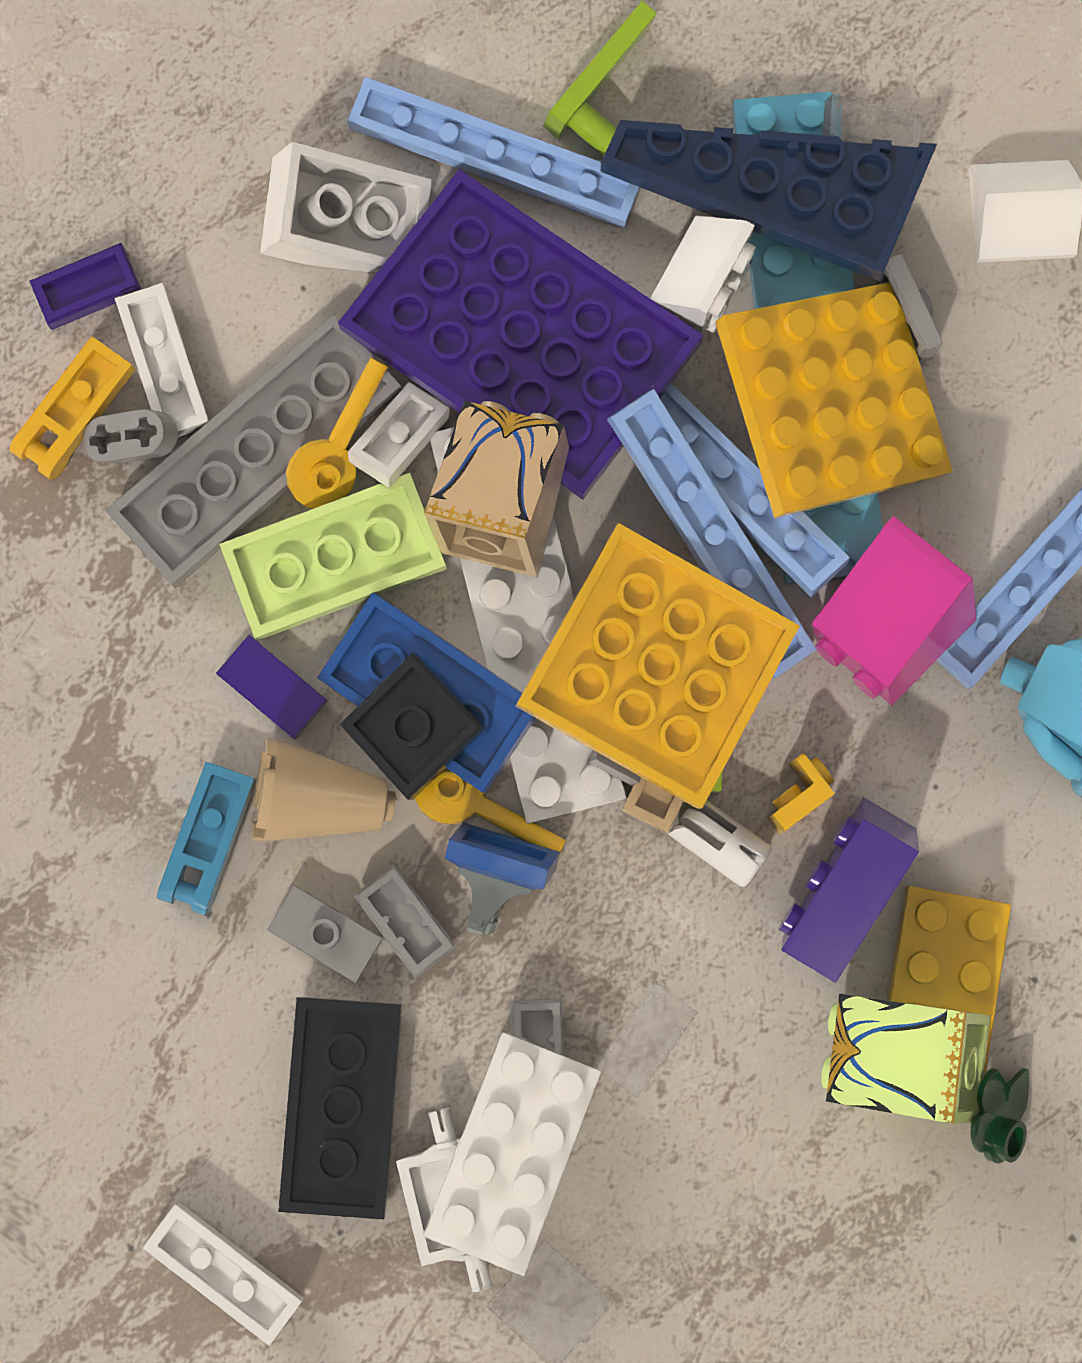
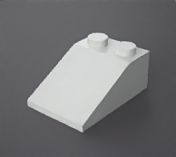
[260,142,432,273]

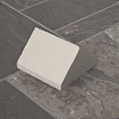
[969,160,1082,262]

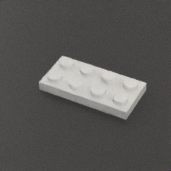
[423,1032,601,1276]

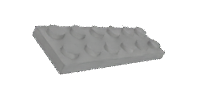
[105,313,402,588]

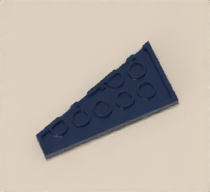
[600,120,937,282]

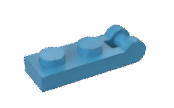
[157,762,257,916]

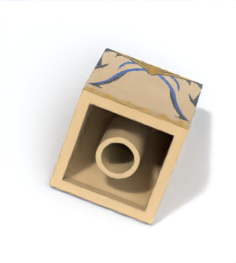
[424,401,569,578]

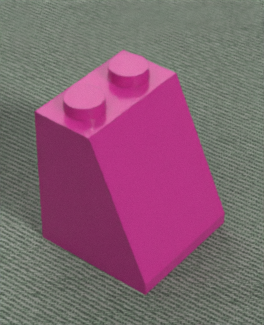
[812,516,976,706]

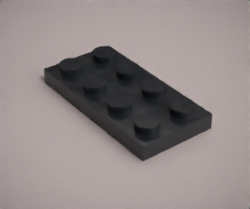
[278,997,402,1220]

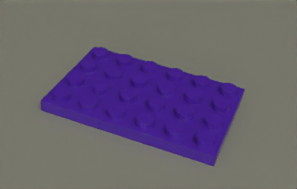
[338,169,703,500]

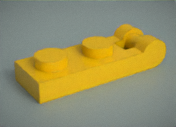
[9,336,136,480]

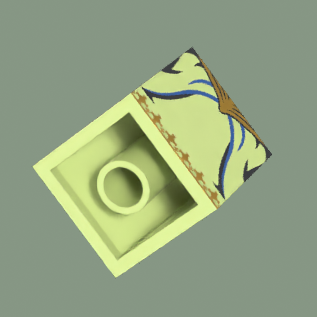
[822,994,990,1124]

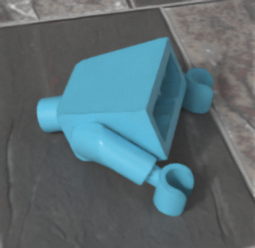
[1000,639,1082,797]

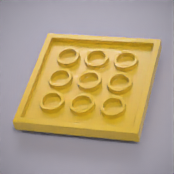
[715,282,953,518]
[515,523,800,809]

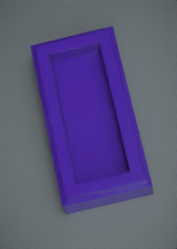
[29,243,142,330]
[216,635,328,740]

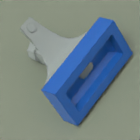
[445,822,560,936]

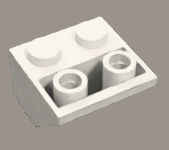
[650,216,756,334]

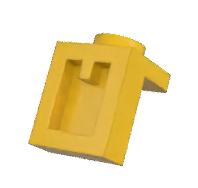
[767,753,835,834]

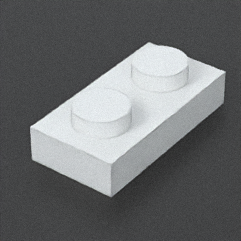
[348,382,449,488]

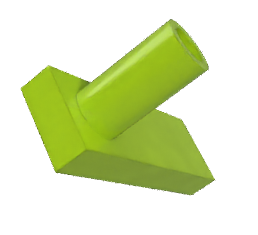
[543,1,657,156]

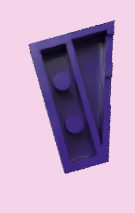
[778,797,919,983]

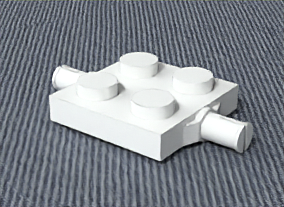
[396,1107,494,1292]

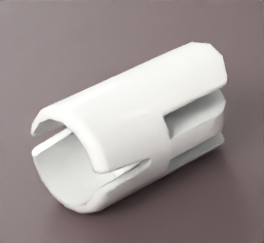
[668,800,772,888]

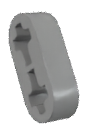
[83,409,178,464]

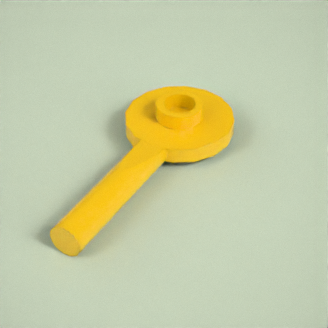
[286,357,388,509]
[415,768,567,853]

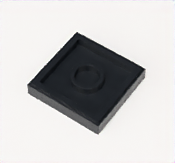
[340,652,487,800]

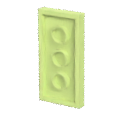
[219,473,447,641]

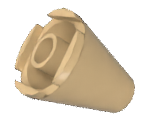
[251,737,396,842]

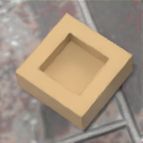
[621,777,684,834]

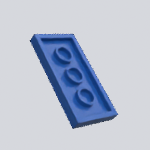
[317,593,536,793]

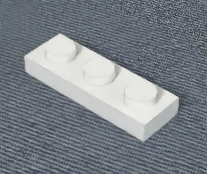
[115,283,210,438]
[143,1202,304,1346]

